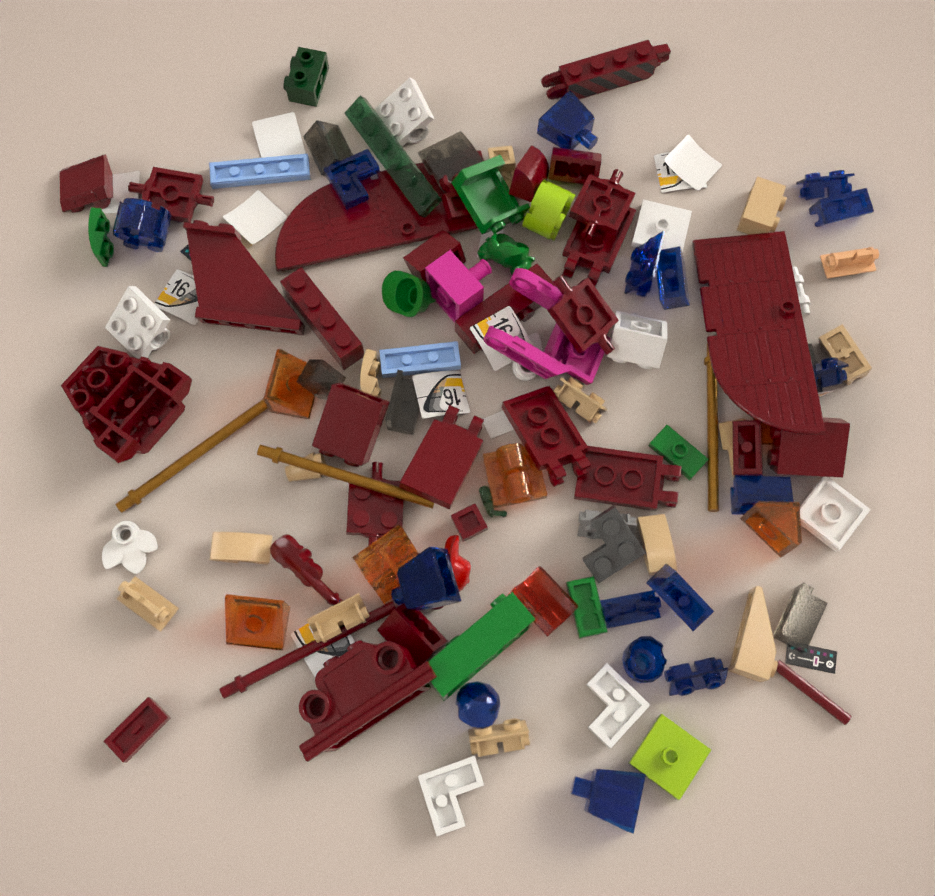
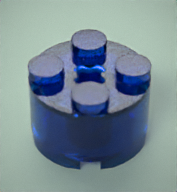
[113,198,172,252]

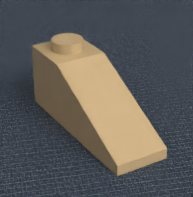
[728,586,778,682]

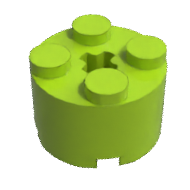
[522,179,575,241]

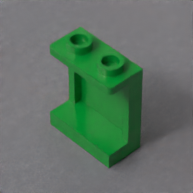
[451,155,530,235]

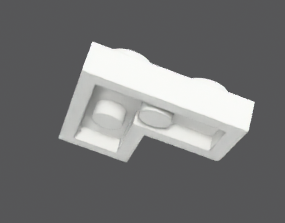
[586,663,650,749]
[418,756,484,836]

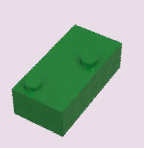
[429,592,535,701]

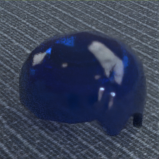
[622,636,667,683]
[456,681,500,728]

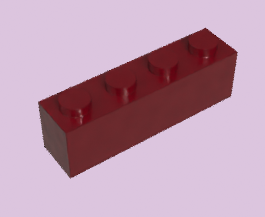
[455,263,557,354]
[280,267,365,370]

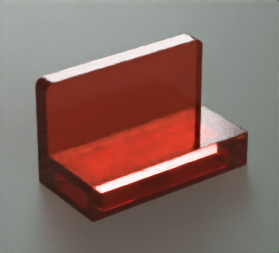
[508,566,578,637]

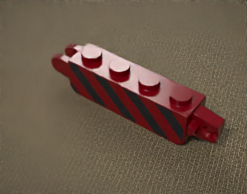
[541,39,671,102]

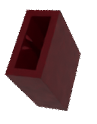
[312,382,390,467]
[767,417,850,478]

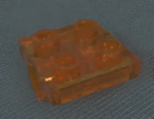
[483,443,548,508]
[352,525,430,604]

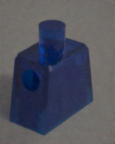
[537,91,598,150]
[391,547,461,610]
[571,769,646,834]

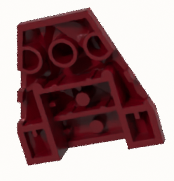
[61,346,192,463]

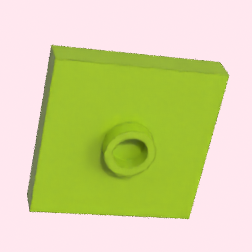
[628,714,711,800]

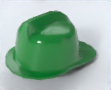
[382,270,436,317]

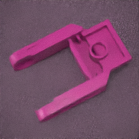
[483,268,611,385]

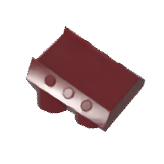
[60,154,113,213]

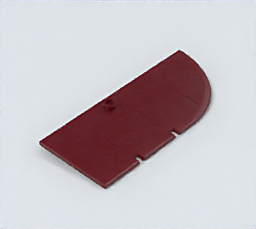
[275,150,484,272]
[693,231,826,435]

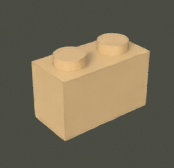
[736,176,787,235]

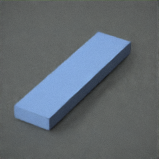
[209,153,311,189]

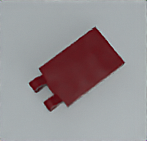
[562,207,636,287]
[501,385,591,487]
[399,405,484,510]
[574,446,682,511]

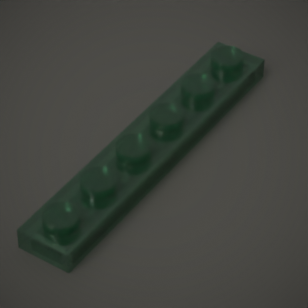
[345,95,442,218]

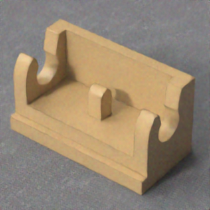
[818,324,872,385]

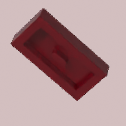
[103,697,171,763]

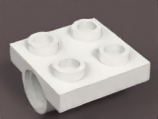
[375,78,434,149]
[105,286,170,359]

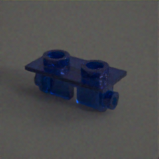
[796,170,855,200]
[812,357,849,389]
[600,590,661,629]
[664,657,728,696]

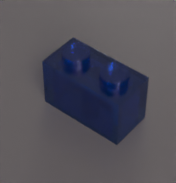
[654,246,690,310]
[646,563,714,631]

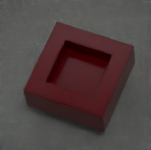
[451,503,488,542]

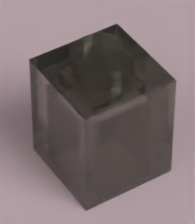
[296,359,346,400]

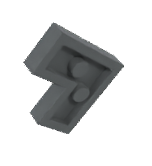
[582,505,646,584]

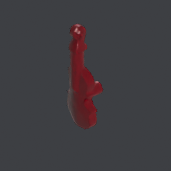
[270,534,343,606]

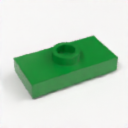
[648,425,709,481]
[566,576,608,639]

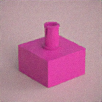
[425,250,492,323]

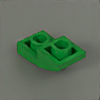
[88,207,114,267]

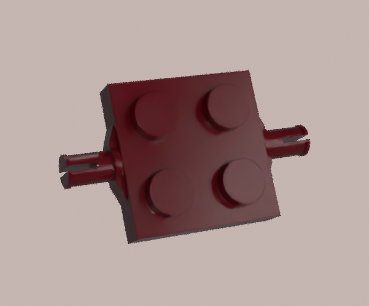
[128,167,214,223]
[569,169,636,240]
[547,275,619,355]
[346,462,404,555]

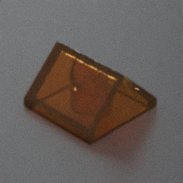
[263,349,322,419]
[740,501,802,558]
[225,594,290,651]

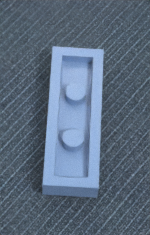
[379,341,461,378]

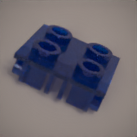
[624,231,665,297]

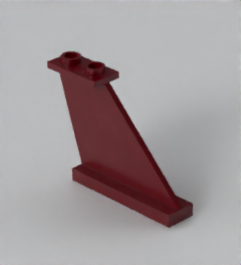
[183,220,305,336]

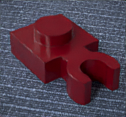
[440,173,471,221]

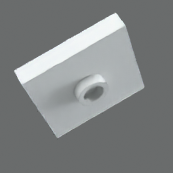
[631,199,692,258]
[791,477,871,552]

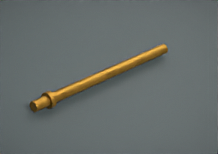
[704,343,719,512]
[115,398,270,513]
[257,444,434,509]

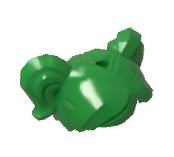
[477,233,535,275]

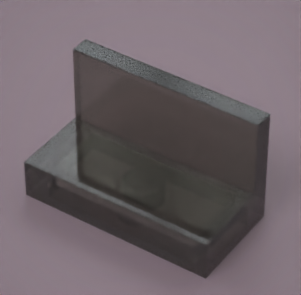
[303,120,357,177]
[385,370,420,435]
[773,583,827,653]

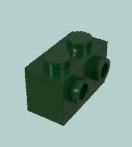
[283,47,329,107]

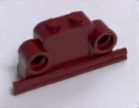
[299,640,437,762]

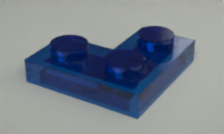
[323,149,380,210]

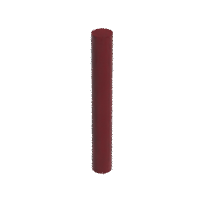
[776,660,852,725]

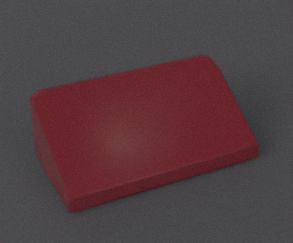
[732,420,763,477]

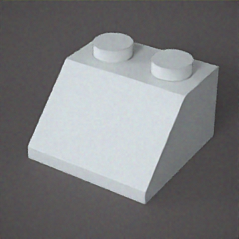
[607,311,667,369]

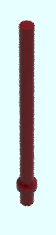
[219,601,396,699]

